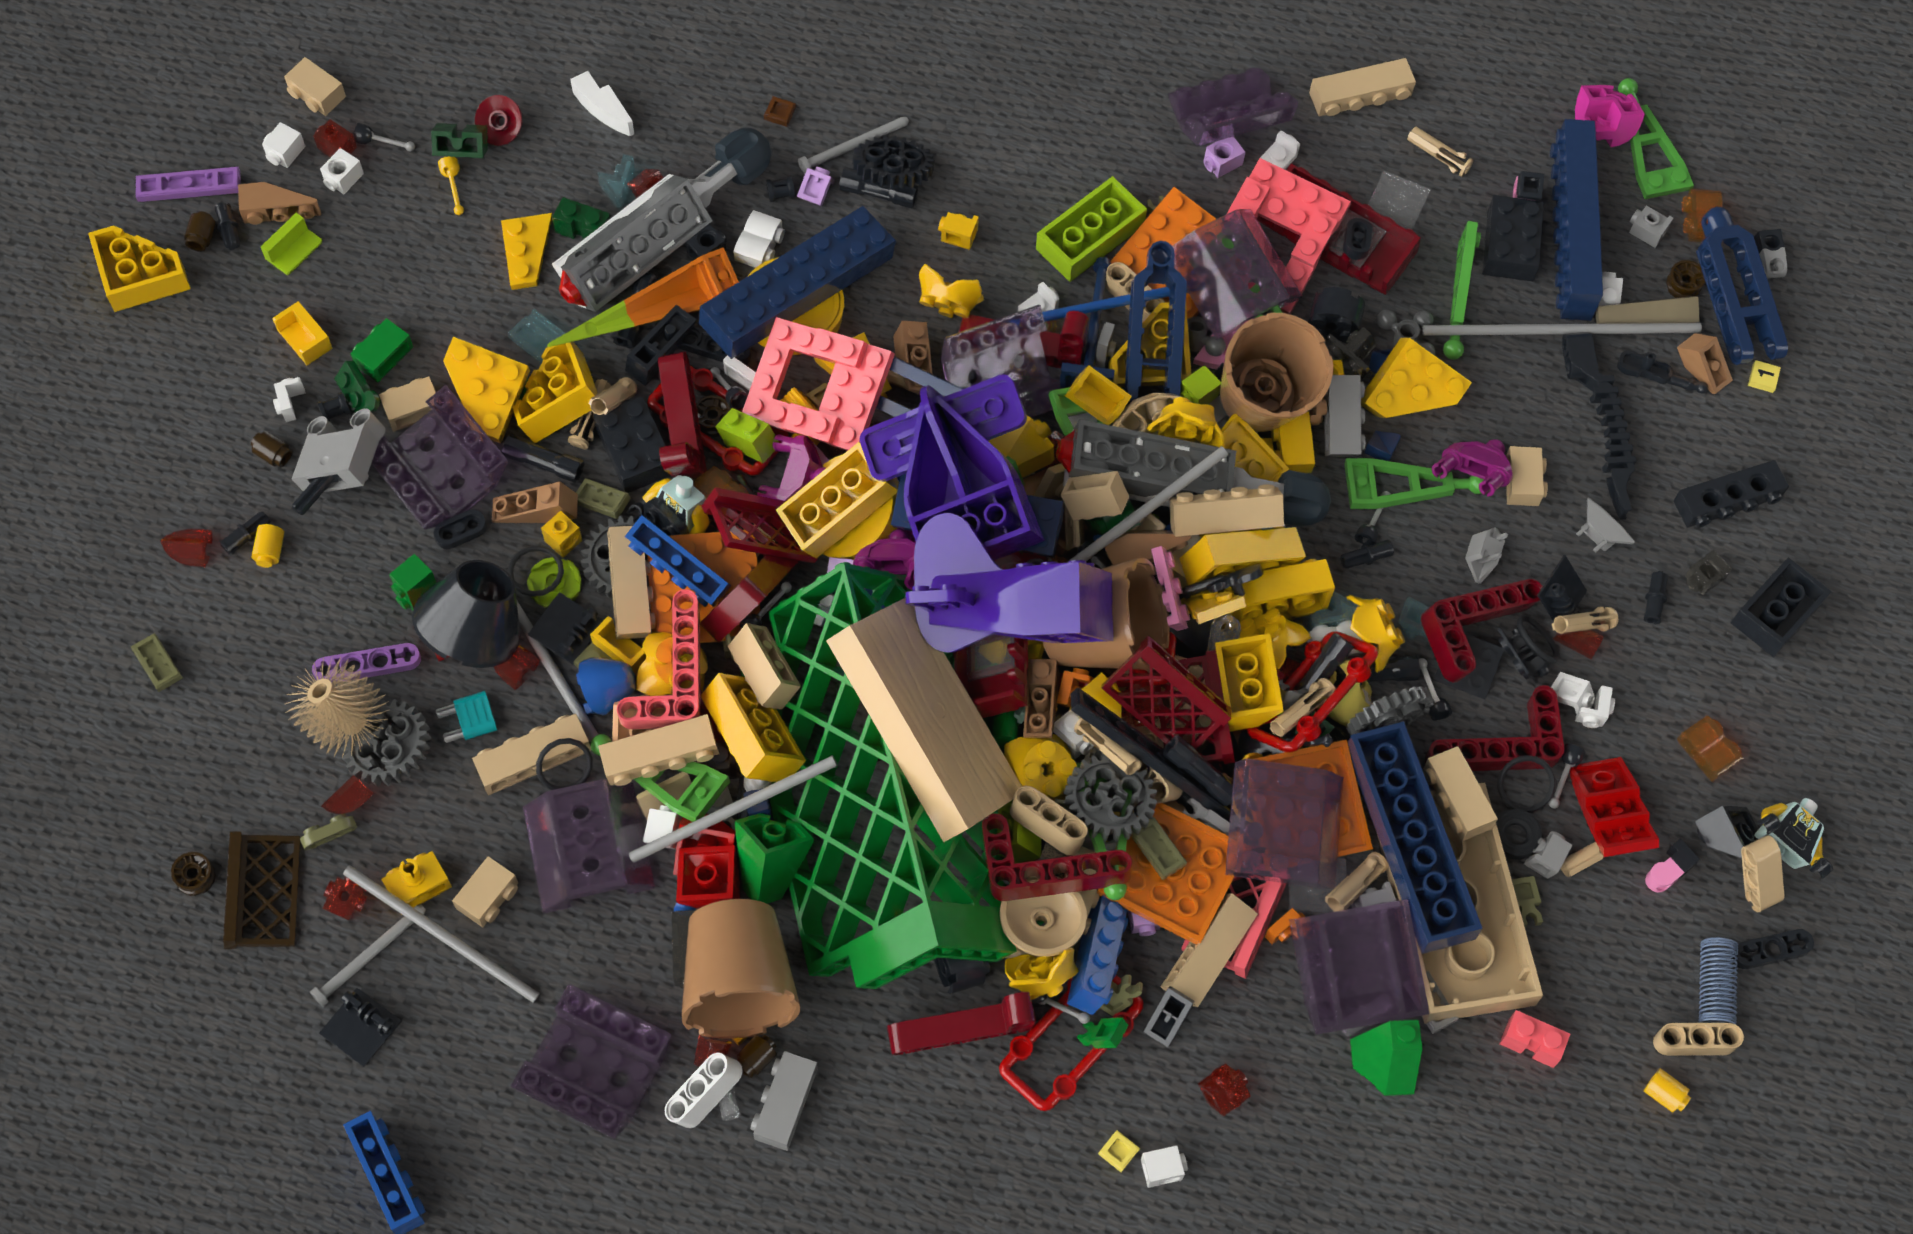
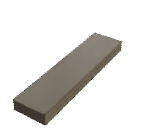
[1596,296,1699,324]

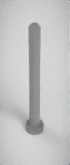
[798,117,909,174]
[310,904,426,1007]

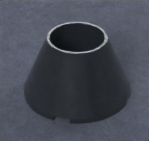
[412,560,521,668]

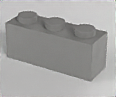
[1324,375,1365,457]
[751,1051,818,1151]

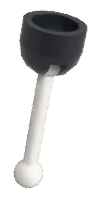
[1419,658,1452,721]

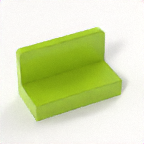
[261,213,322,275]

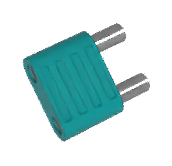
[436,691,497,743]

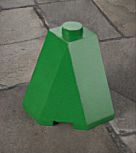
[735,813,814,904]
[1350,1020,1422,1096]

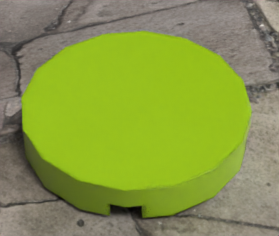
[527,557,582,608]

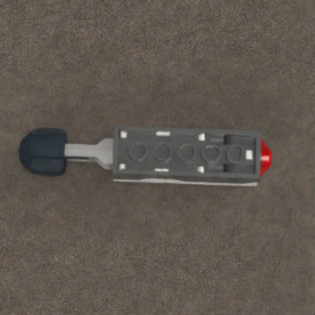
[552,128,772,312]
[1056,419,1331,527]

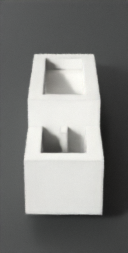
[570,71,634,136]

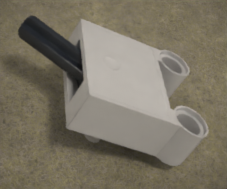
[292,408,385,515]

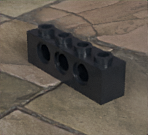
[1673,460,1789,528]

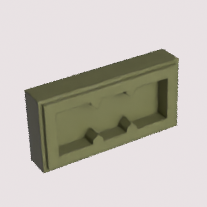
[576,478,631,519]
[131,633,183,692]
[1131,817,1187,880]

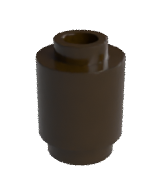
[184,211,216,252]
[251,431,293,468]
[737,1035,777,1079]

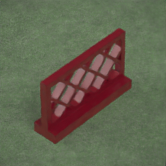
[702,487,818,563]
[1101,635,1231,749]
[1153,650,1235,764]

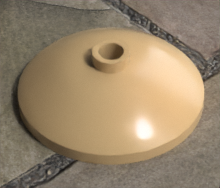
[1000,876,1087,956]

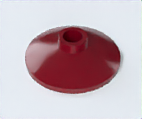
[475,95,522,146]

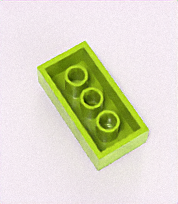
[1036,176,1147,282]

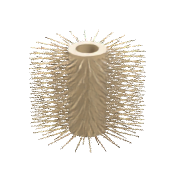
[285,656,389,758]

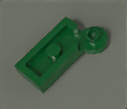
[334,361,381,414]

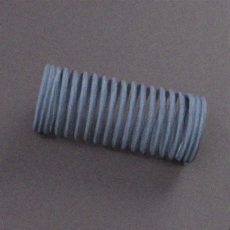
[1698,937,1738,1025]

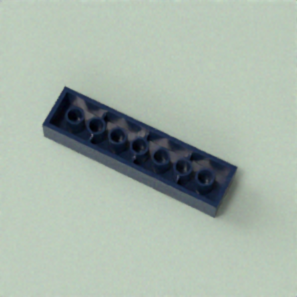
[1550,119,1603,321]
[699,206,896,359]
[1348,722,1483,954]

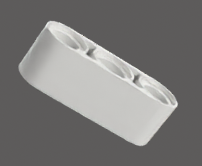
[665,1053,742,1128]

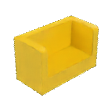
[273,301,333,365]
[1065,365,1132,425]
[590,616,646,675]

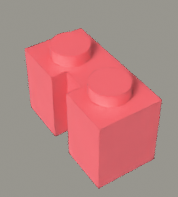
[1500,1010,1570,1068]

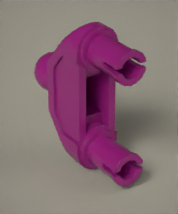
[757,434,826,501]
[1432,439,1513,497]
[853,529,915,590]

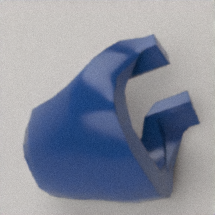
[576,657,636,715]

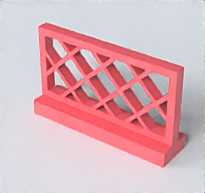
[1181,857,1288,979]

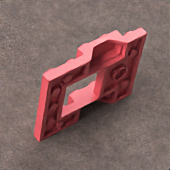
[1223,158,1351,315]
[742,317,895,451]

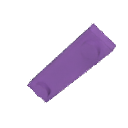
[136,167,241,202]

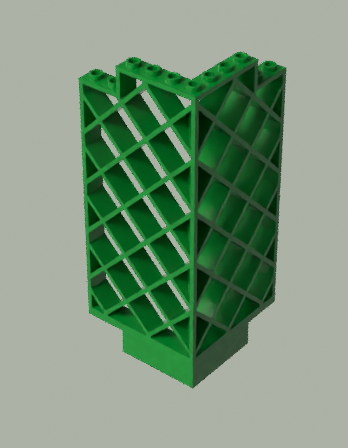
[740,562,1045,989]

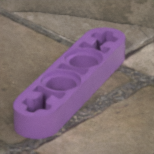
[312,643,421,682]

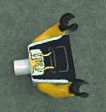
[628,475,710,534]
[1754,798,1833,879]

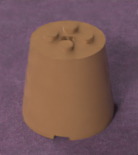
[1220,313,1333,432]
[1043,558,1170,670]
[682,899,800,1039]

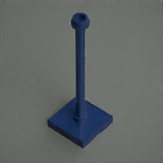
[1059,257,1115,389]

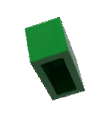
[350,318,413,383]
[389,554,437,611]

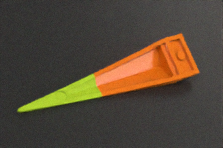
[547,247,739,347]

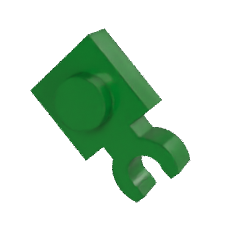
[1077,1018,1128,1049]

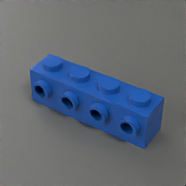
[625,515,731,607]
[1067,896,1128,1015]
[343,1111,426,1234]

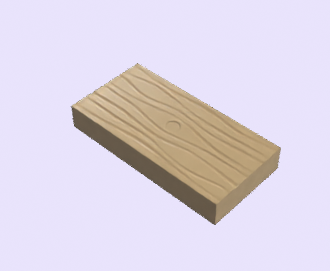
[826,598,1022,842]
[1377,783,1543,1024]

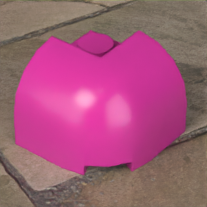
[1575,85,1645,147]

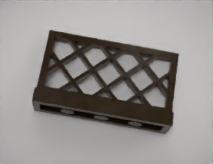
[223,831,300,949]

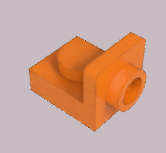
[1056,668,1094,708]
[1265,908,1312,945]

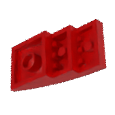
[1569,757,1659,857]

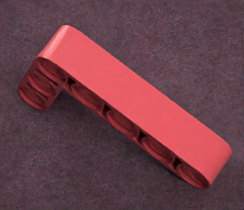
[616,589,701,730]

